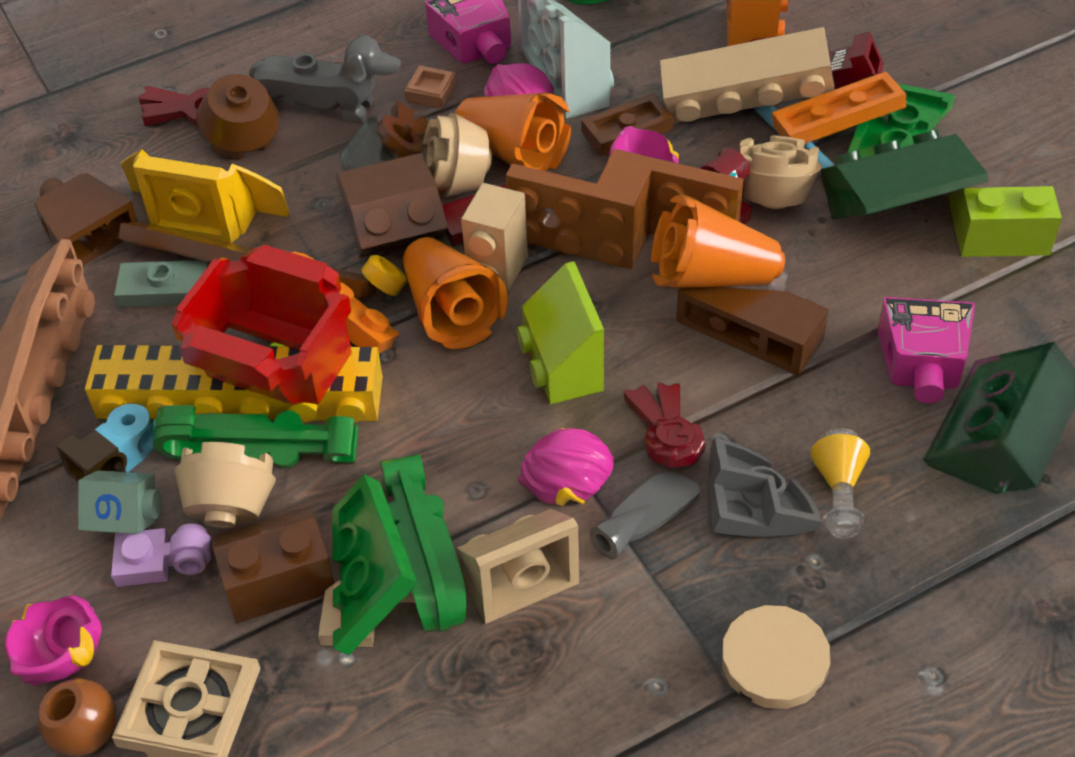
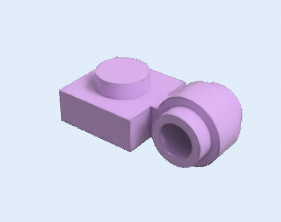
[111,524,212,587]

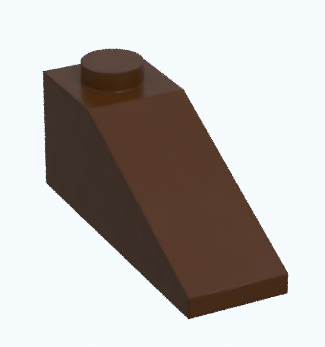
[676,287,829,376]

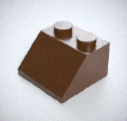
[337,153,448,258]
[212,507,335,624]

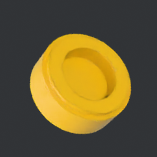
[361,255,407,296]

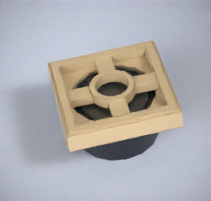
[112,640,260,757]

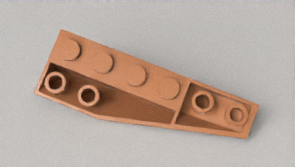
[0,239,95,520]

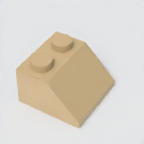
[457,509,579,624]

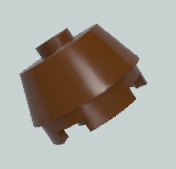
[196,74,279,159]

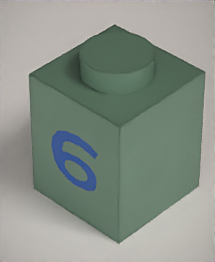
[78,470,161,534]

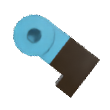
[56,404,154,483]

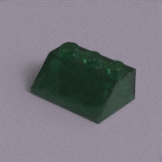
[923,341,1075,494]

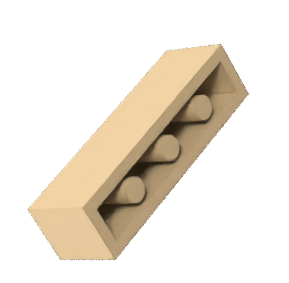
[660,27,835,123]

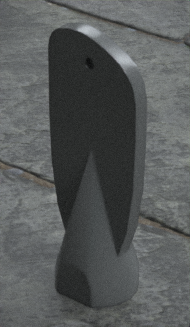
[590,472,700,559]

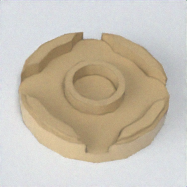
[722,605,830,709]

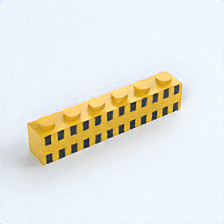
[85,345,383,423]

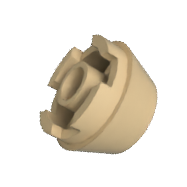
[423,113,492,198]
[739,136,821,209]
[174,442,276,528]

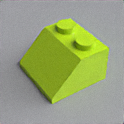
[947,186,1062,257]
[516,261,604,405]

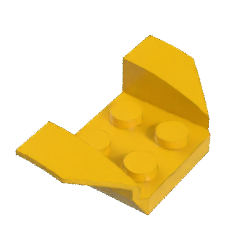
[120,149,290,243]

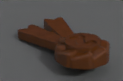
[376,100,428,157]

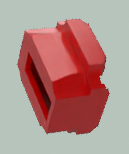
[171,244,352,405]

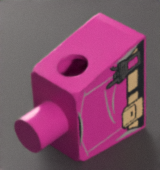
[425,0,511,64]
[878,297,975,404]

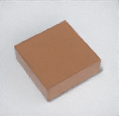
[404,65,457,109]

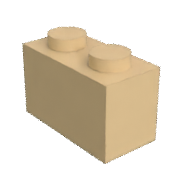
[461,183,528,293]

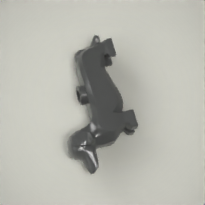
[249,35,401,124]

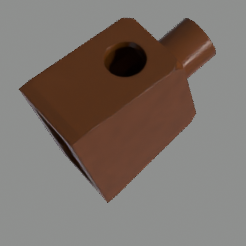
[34,173,138,266]

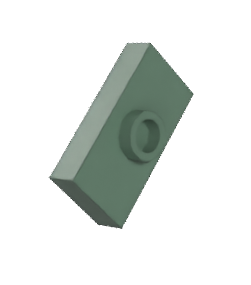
[114,260,209,307]

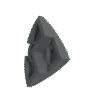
[709,437,823,537]

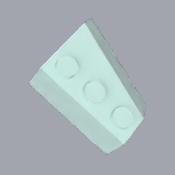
[518,0,614,119]

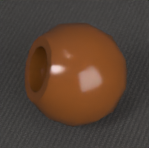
[37,678,117,757]

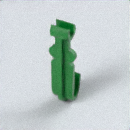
[152,405,359,468]
[380,454,466,633]

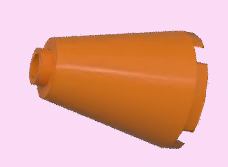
[455,92,571,171]
[651,194,785,288]
[403,237,508,349]

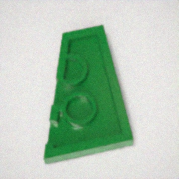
[848,83,956,158]
[332,474,417,655]

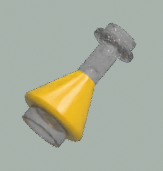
[810,428,870,538]

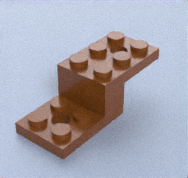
[506,149,744,270]

